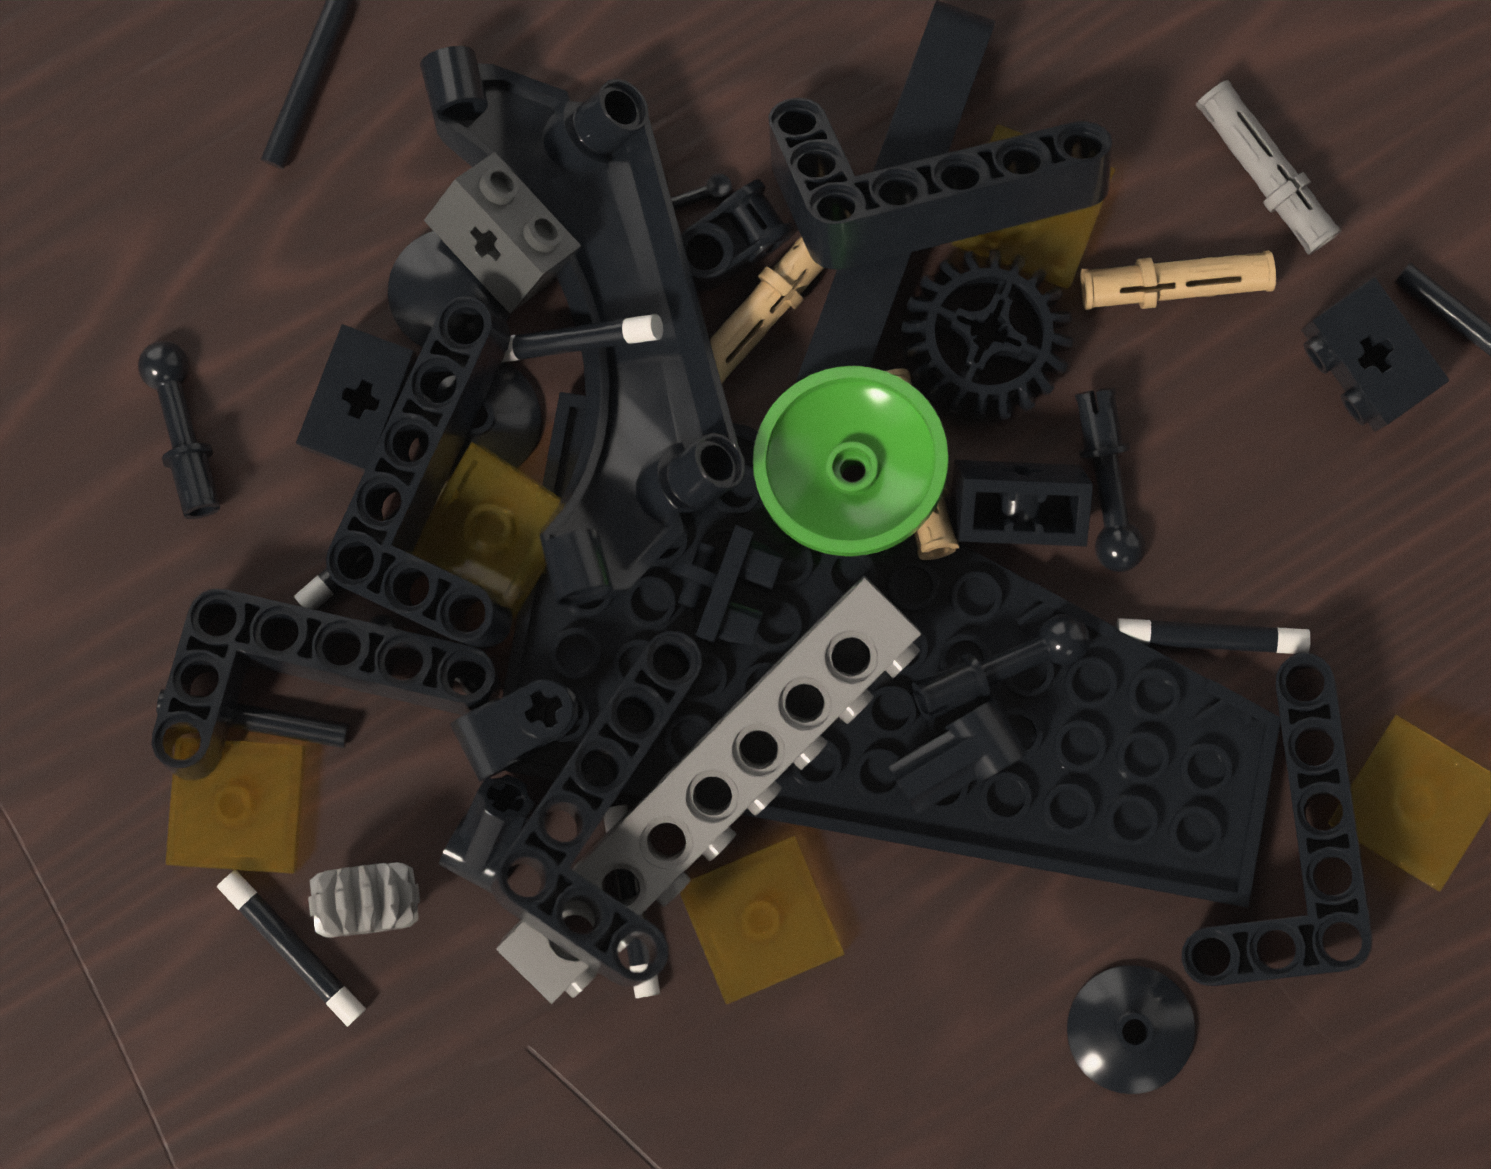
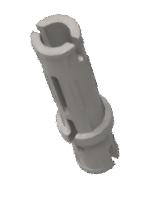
[1195,80,1342,255]

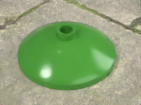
[753,366,949,556]

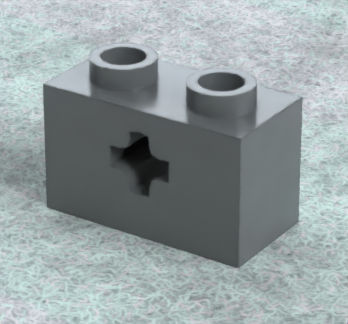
[424,152,581,314]

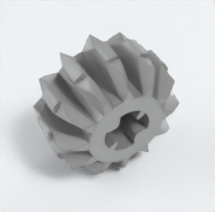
[308,862,420,938]

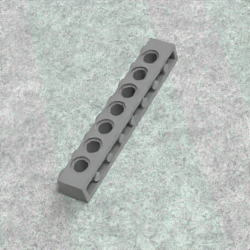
[496,575,921,1004]

